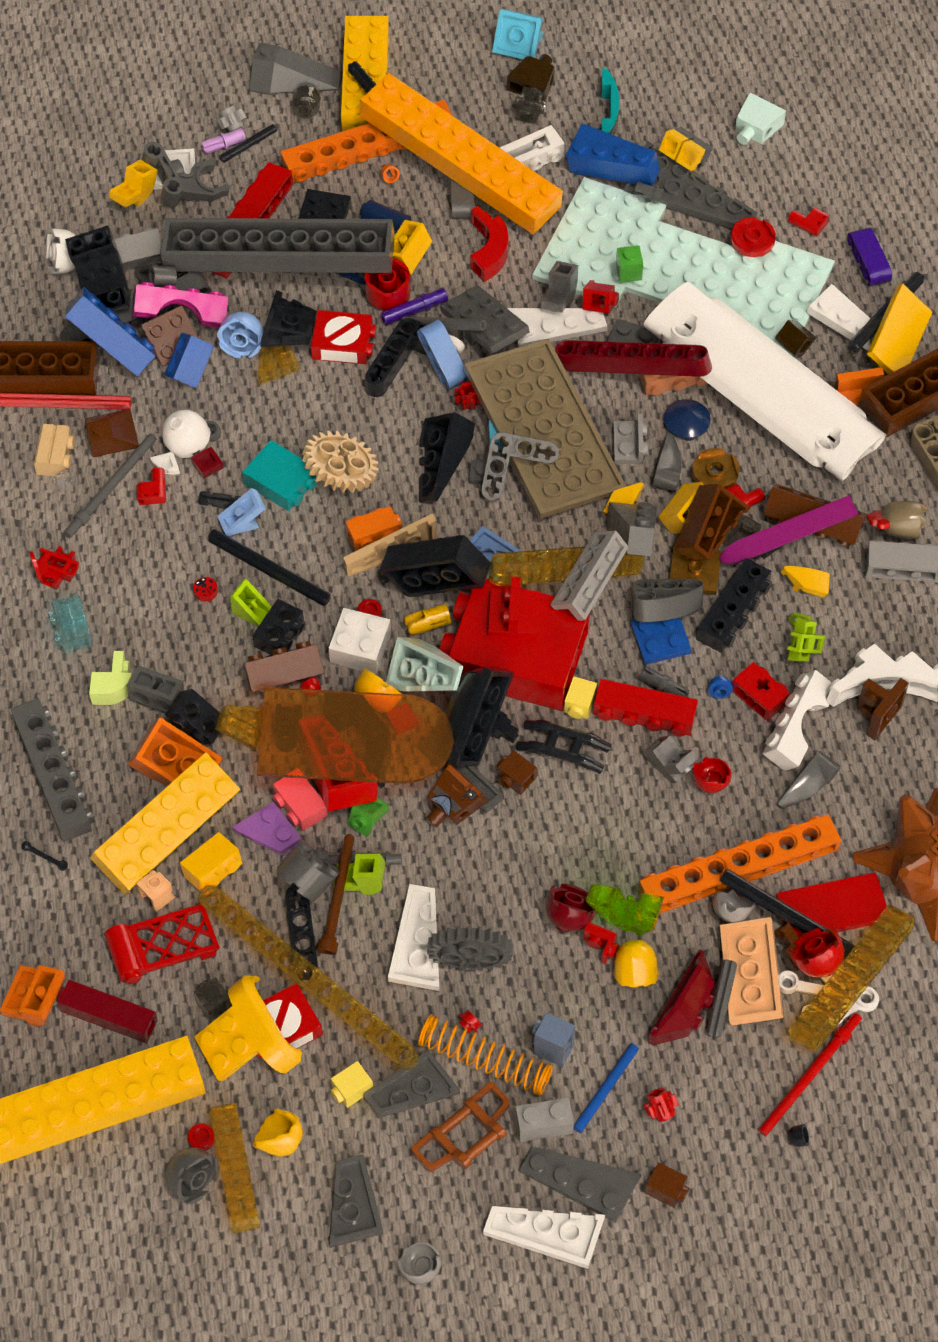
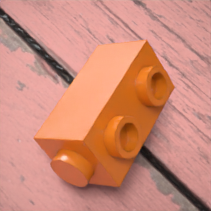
[346,506,402,551]

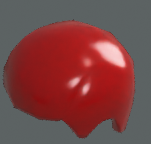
[692,757,732,793]

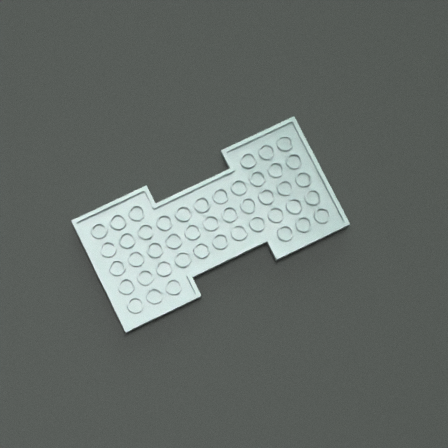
[532,177,835,355]

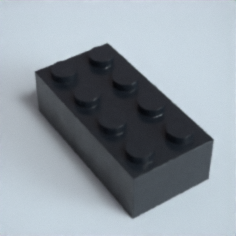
[379,535,491,597]

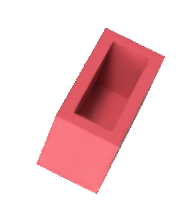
[272,769,328,831]

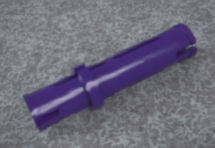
[380,287,449,326]

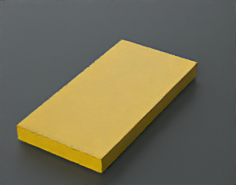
[867,283,932,374]

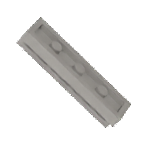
[551,530,629,621]

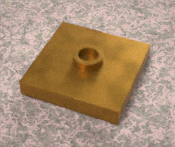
[670,545,722,596]

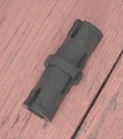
[640,666,690,697]

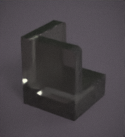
[723,514,761,547]

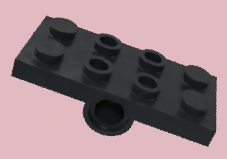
[298,189,351,219]

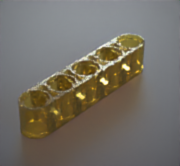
[209,1102,260,1234]

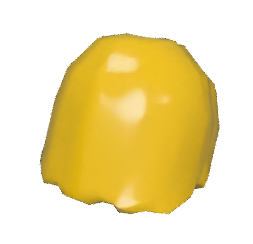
[613,940,659,987]
[252,1108,303,1157]

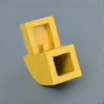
[109,159,158,208]

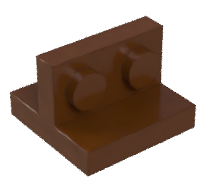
[857,678,909,740]

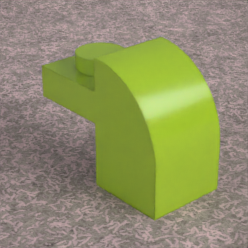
[334,854,386,895]

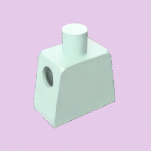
[735,93,786,145]

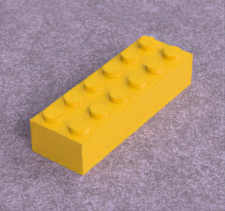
[341,16,389,131]
[90,752,240,895]

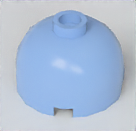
[217,311,264,358]

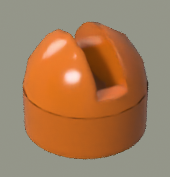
[380,164,400,184]

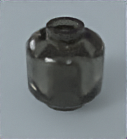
[292,85,321,118]

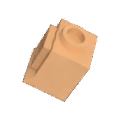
[137,870,175,912]

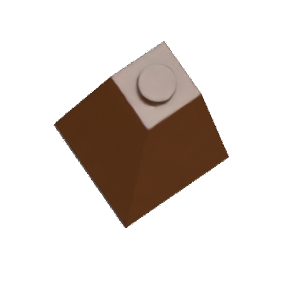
[85,409,139,457]

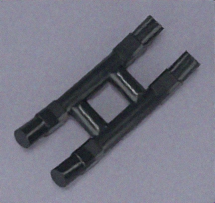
[516,720,611,774]

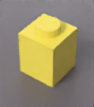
[564,677,597,719]
[330,1061,373,1108]

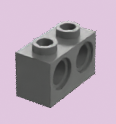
[127,665,184,713]

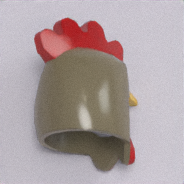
[866,501,928,540]

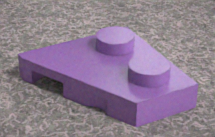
[233,801,302,855]

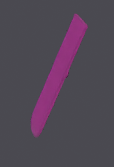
[720,495,858,564]

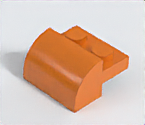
[0,965,65,1027]

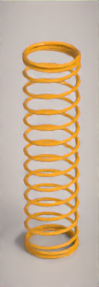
[418,1014,553,1096]

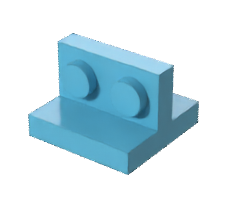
[492,8,544,59]

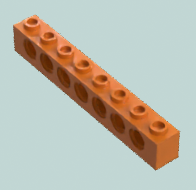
[280,100,453,183]
[638,814,841,917]

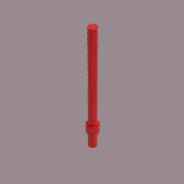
[758,1012,862,1137]

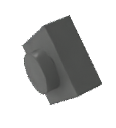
[469,460,496,486]

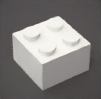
[329,608,391,674]

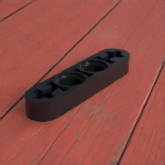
[285,885,318,980]

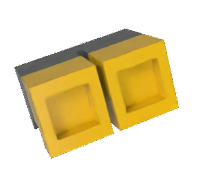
[659,127,713,171]

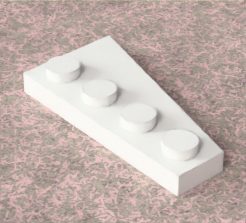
[807,284,876,351]
[507,308,607,348]
[388,884,439,991]
[483,1206,605,1269]

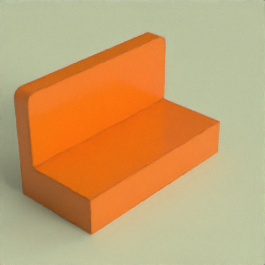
[834,367,884,406]

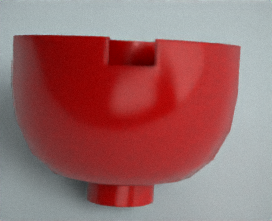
[790,927,845,977]

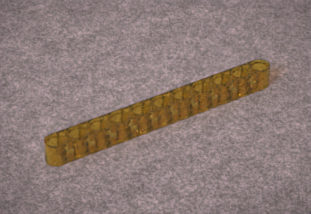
[199,885,419,1070]

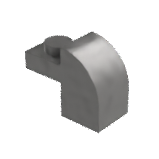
[541,261,578,313]
[642,735,699,782]

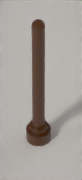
[316,834,354,955]

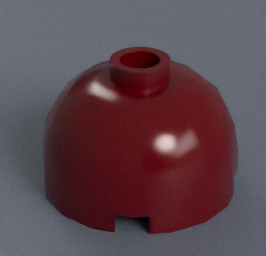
[545,884,599,932]

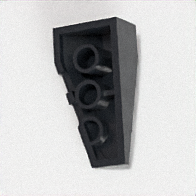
[419,412,475,503]

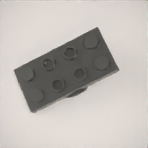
[440,285,530,354]

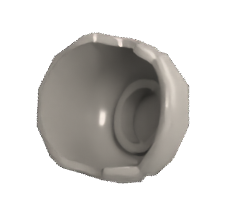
[713,889,755,923]
[397,1242,442,1285]

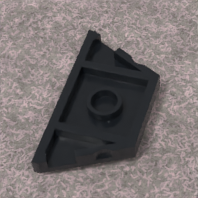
[260,290,317,347]

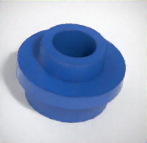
[708,676,733,699]

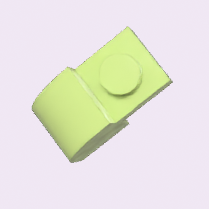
[89,651,132,705]

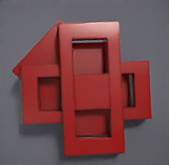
[29,546,79,590]

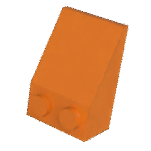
[127,717,223,786]

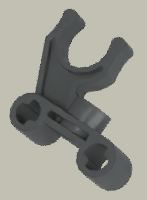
[142,142,230,207]

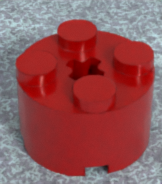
[365,258,411,311]

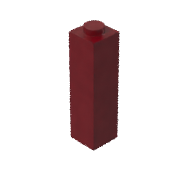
[56,980,158,1044]

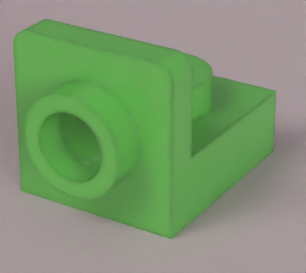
[347,797,390,837]

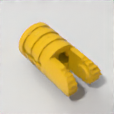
[404,603,452,635]

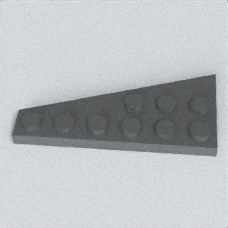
[624,141,757,229]

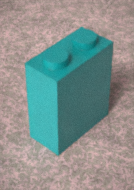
[242,440,317,512]

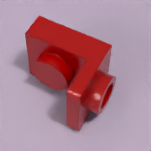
[583,922,619,965]

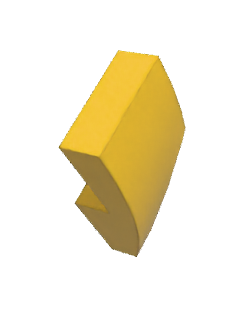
[604,482,645,515]
[781,566,830,597]

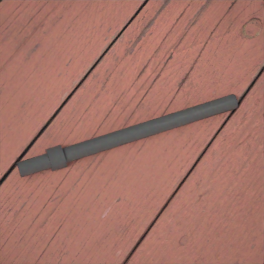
[63,433,157,538]

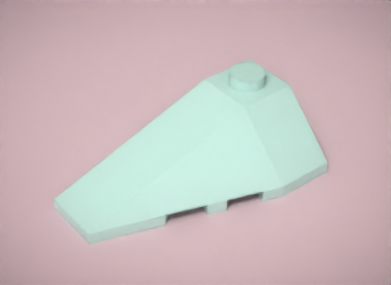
[386,637,463,692]

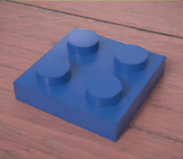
[630,617,692,665]

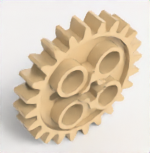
[302,431,378,493]

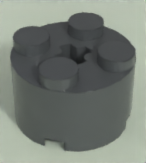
[277,839,340,901]

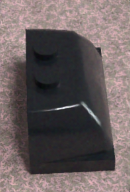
[439,667,514,766]

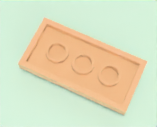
[720,917,783,1026]

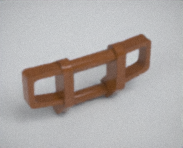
[411,1082,510,1172]

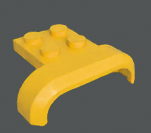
[194,975,302,1081]

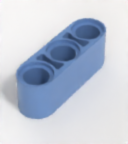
[417,320,468,390]

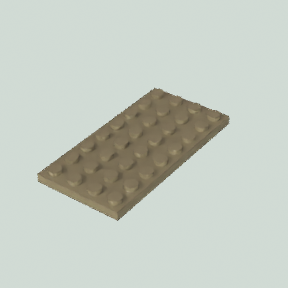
[464,339,627,519]

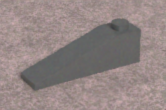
[249,43,343,95]

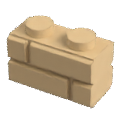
[34,424,75,477]

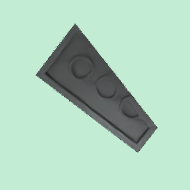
[520,1147,641,1223]

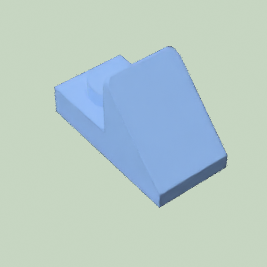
[217,488,266,536]

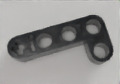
[365,318,427,397]

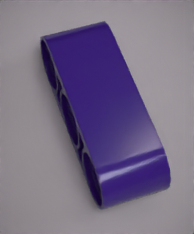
[847,227,892,286]

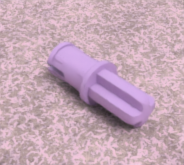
[201,128,246,154]

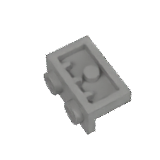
[613,414,648,464]

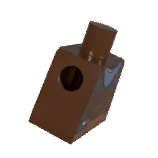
[426,763,489,827]

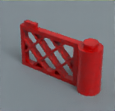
[104,903,220,984]

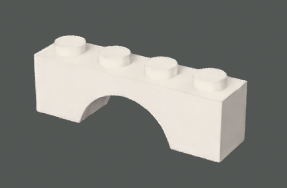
[763,670,832,771]

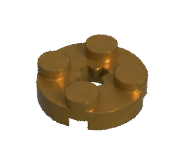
[692,448,740,489]

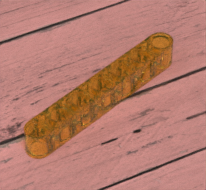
[488,546,645,586]
[789,905,915,1052]

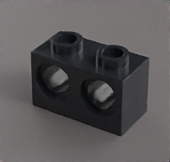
[252,599,305,655]
[165,689,228,745]

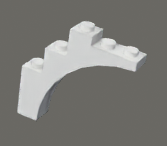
[826,644,938,707]

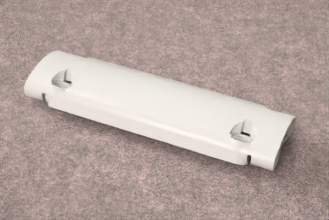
[644,282,886,482]

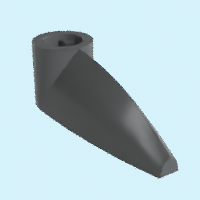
[135,265,177,287]
[653,432,681,492]
[777,751,841,808]

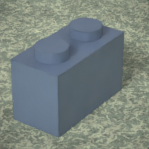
[532,1012,576,1068]

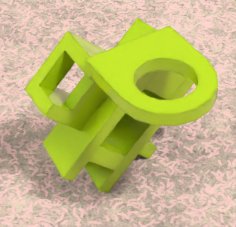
[787,613,825,662]

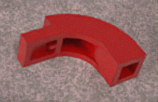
[470,206,509,282]

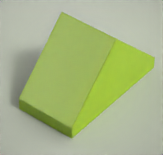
[230,578,272,627]

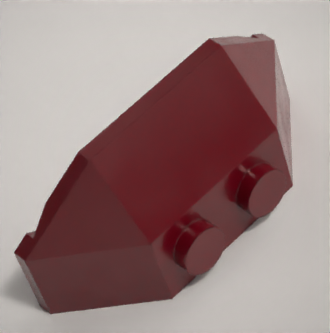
[648,949,715,1046]

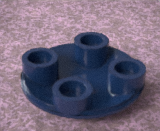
[664,399,711,441]

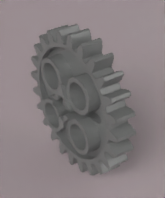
[427,926,513,971]

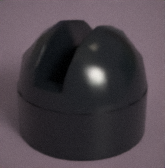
[788,1124,809,1147]

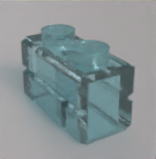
[48,595,93,653]

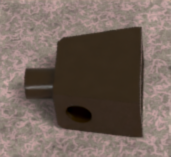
[507,54,555,105]

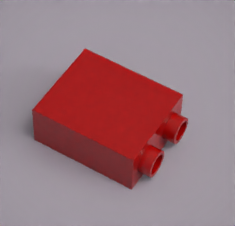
[440,579,590,711]

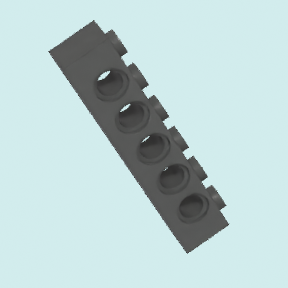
[10,698,94,842]

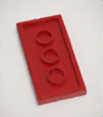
[776,872,891,936]

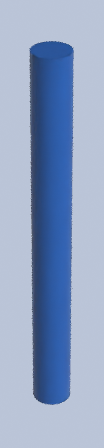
[573,1043,639,1134]

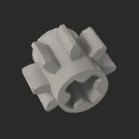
[217,105,246,132]

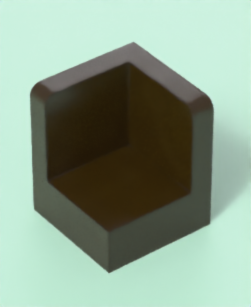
[775,320,817,356]

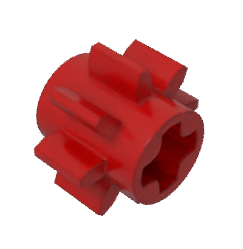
[454,382,481,410]
[643,1088,679,1122]

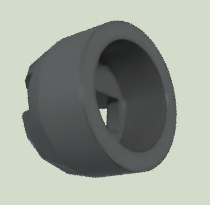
[207,421,221,442]

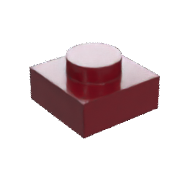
[191,447,224,479]

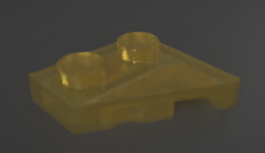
[258,346,301,385]
[215,705,273,751]

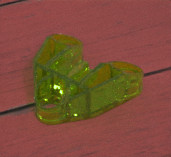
[586,884,664,935]

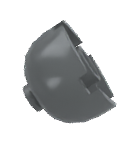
[164,1147,220,1204]

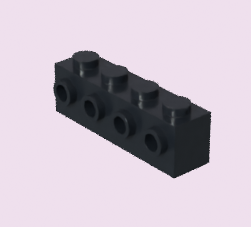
[696,558,772,653]

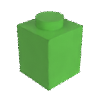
[616,245,643,283]

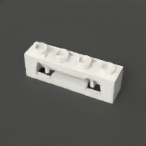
[500,125,565,171]

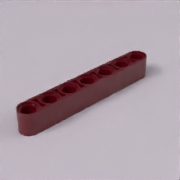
[555,340,712,377]

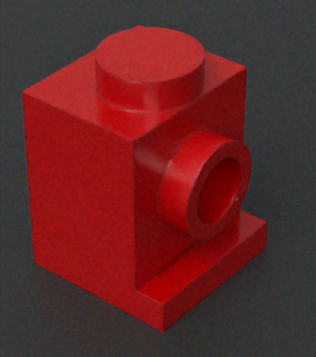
[583,280,619,313]

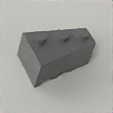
[607,502,657,556]

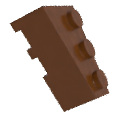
[674,484,750,560]

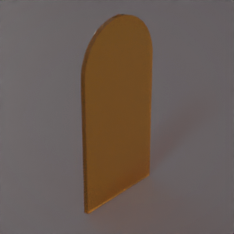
[257,687,454,784]

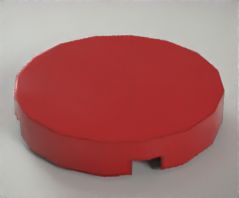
[730,217,776,257]

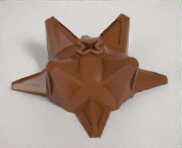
[853,788,938,942]

